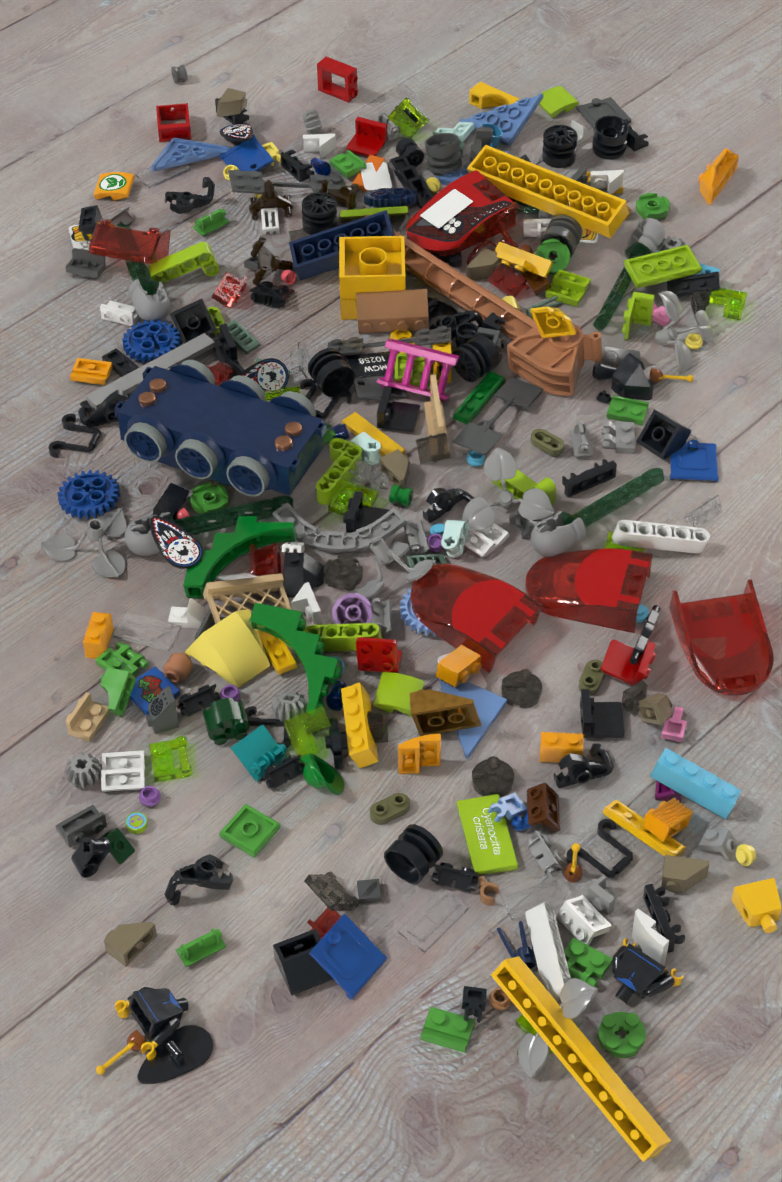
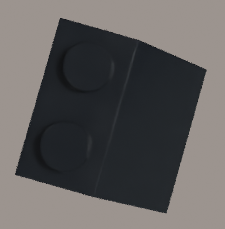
[170,298,217,344]
[636,409,692,459]

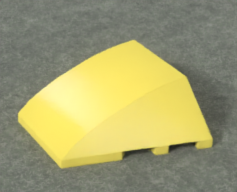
[185,609,270,688]

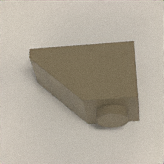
[217,88,247,117]
[466,248,503,281]
[379,449,410,489]
[636,693,673,725]
[661,855,710,892]
[104,922,157,967]

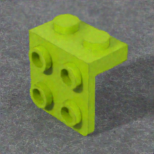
[622,292,655,340]

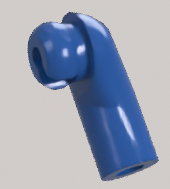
[511,809,532,831]

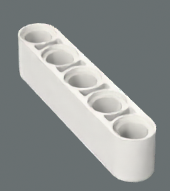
[612,520,710,554]
[525,901,571,1003]

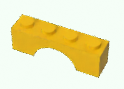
[469,81,531,119]
[341,682,379,769]

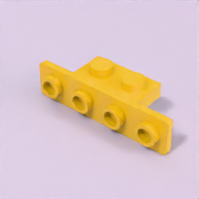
[494,242,553,278]

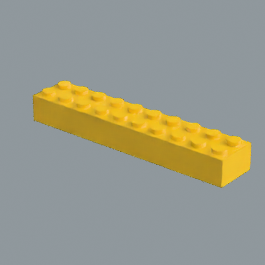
[467,145,629,239]

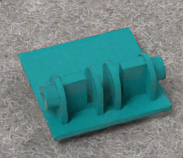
[231,724,287,782]

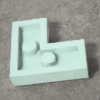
[435,122,475,142]

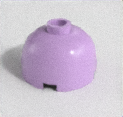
[332,593,373,624]

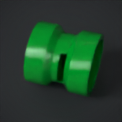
[389,484,413,507]

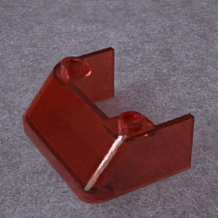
[88,219,171,264]

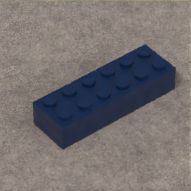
[289,210,395,281]

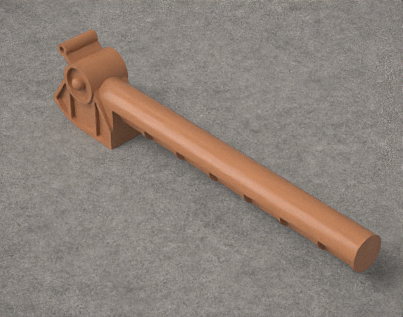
[363,215,602,396]

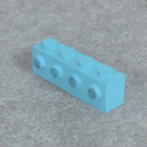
[650,748,742,819]

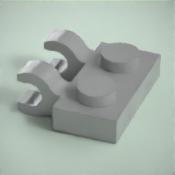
[602,420,635,454]

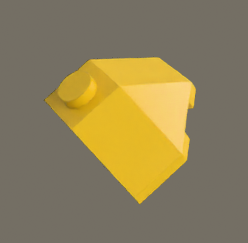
[530,306,576,338]

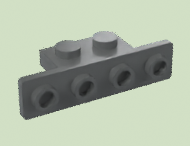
[470,126,493,161]

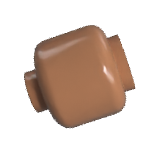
[163,653,194,683]

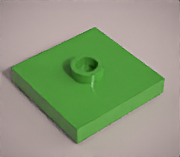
[219,804,281,858]

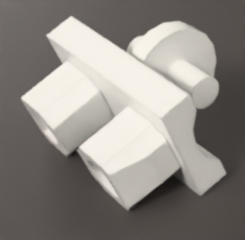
[524,219,551,238]

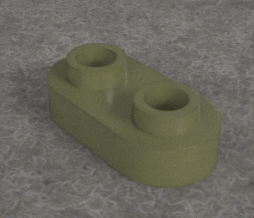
[530,429,564,456]
[579,660,605,696]
[370,793,410,825]

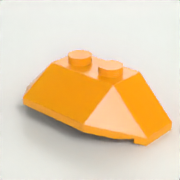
[698,148,739,205]

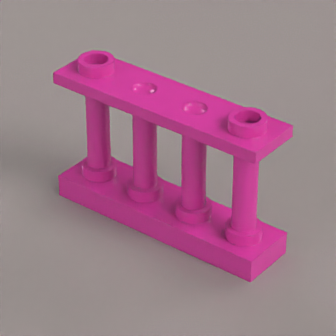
[377,338,459,402]

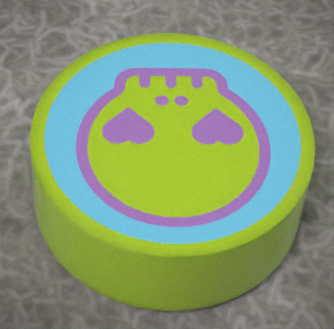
[125,812,148,834]

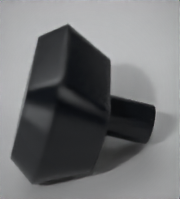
[596,390,611,403]

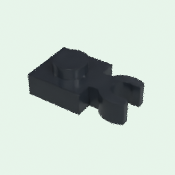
[461,986,487,1023]

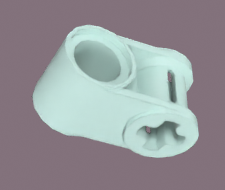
[349,432,381,465]
[441,520,469,558]

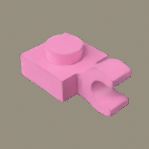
[652,303,672,326]
[661,706,687,743]

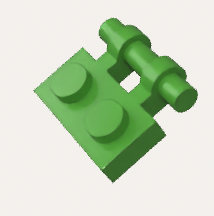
[95,642,149,677]
[564,937,613,987]

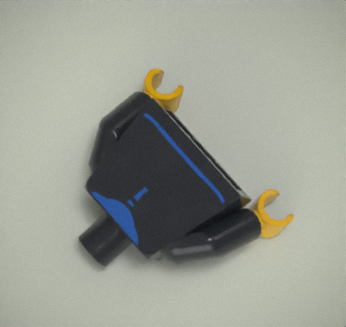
[612,938,684,1004]
[115,987,188,1060]

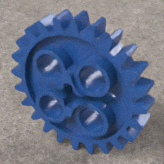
[122,319,181,364]
[57,470,120,520]

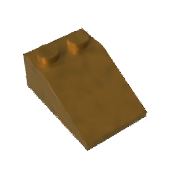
[410,689,482,736]

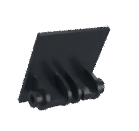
[249,281,295,309]

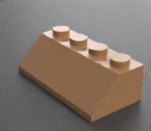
[356,289,429,334]

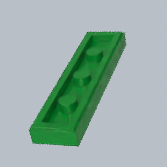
[453,371,505,424]

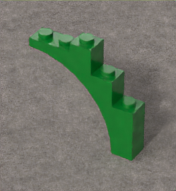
[183,516,297,598]
[250,603,343,721]

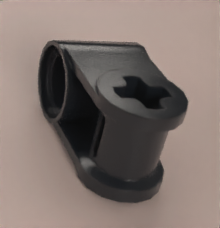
[71,837,110,878]

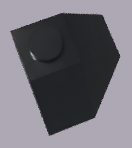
[611,353,653,400]
[283,552,325,598]

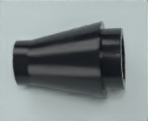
[592,362,617,380]

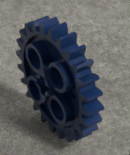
[364,188,418,208]

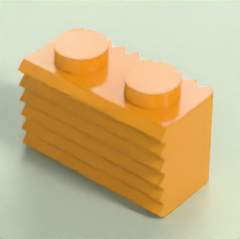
[82,612,114,659]
[436,645,482,687]
[539,731,583,763]
[643,798,693,842]

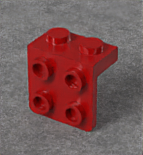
[346,117,388,157]
[356,637,402,673]
[600,639,656,687]

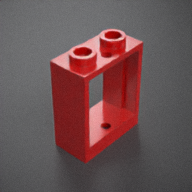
[317,56,358,103]
[156,103,191,142]

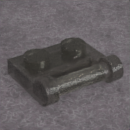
[304,871,360,911]

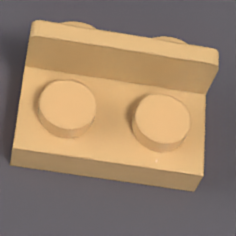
[66,692,111,742]

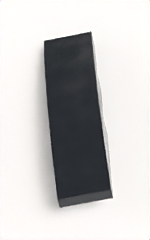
[389,154,433,209]

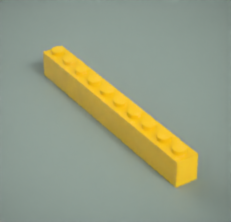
[491,956,671,1162]

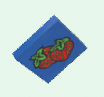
[130,666,180,715]

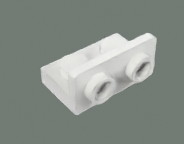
[100,301,140,326]
[557,895,612,945]

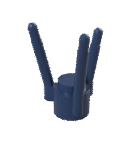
[497,921,537,969]

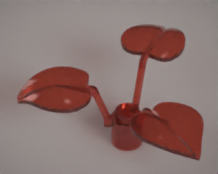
[466,202,520,265]

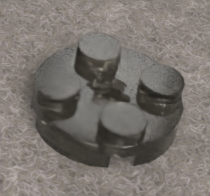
[324,555,363,591]
[501,669,542,708]
[472,756,514,798]

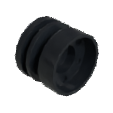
[592,115,629,159]
[542,125,578,168]
[302,192,337,235]
[451,334,499,382]
[308,348,355,397]
[384,824,443,884]

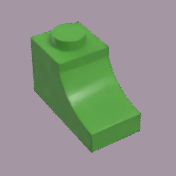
[100,667,136,717]

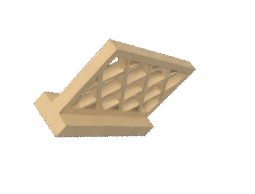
[424,374,450,459]
[203,573,292,624]

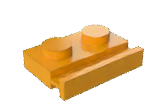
[70,358,113,385]

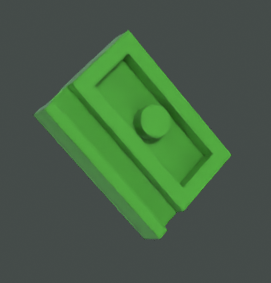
[329,150,367,178]
[607,395,649,425]
[420,1007,475,1053]

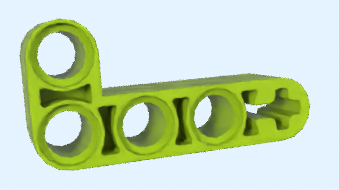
[148,242,220,285]
[316,438,362,505]
[491,469,556,506]
[304,623,383,656]

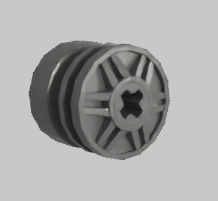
[425,133,462,173]
[540,215,583,260]

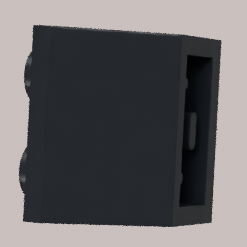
[273,929,334,996]

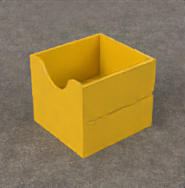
[339,236,405,320]

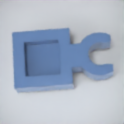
[487,793,528,822]

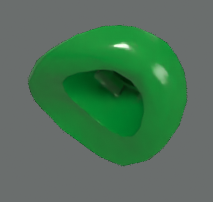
[300,753,344,795]

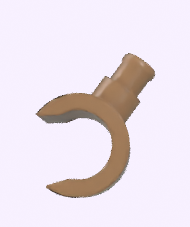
[478,876,499,906]

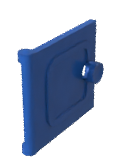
[219,134,274,172]
[669,439,719,482]
[309,914,387,1000]

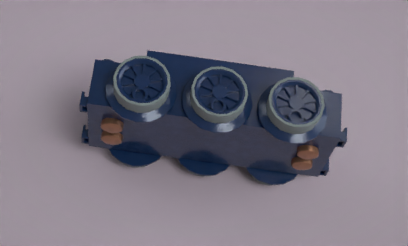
[114,360,327,496]

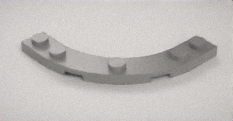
[272,502,407,553]

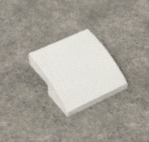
[464,523,509,558]
[101,750,145,792]
[632,909,669,966]

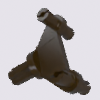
[249,180,293,220]
[319,180,360,210]
[250,236,293,285]

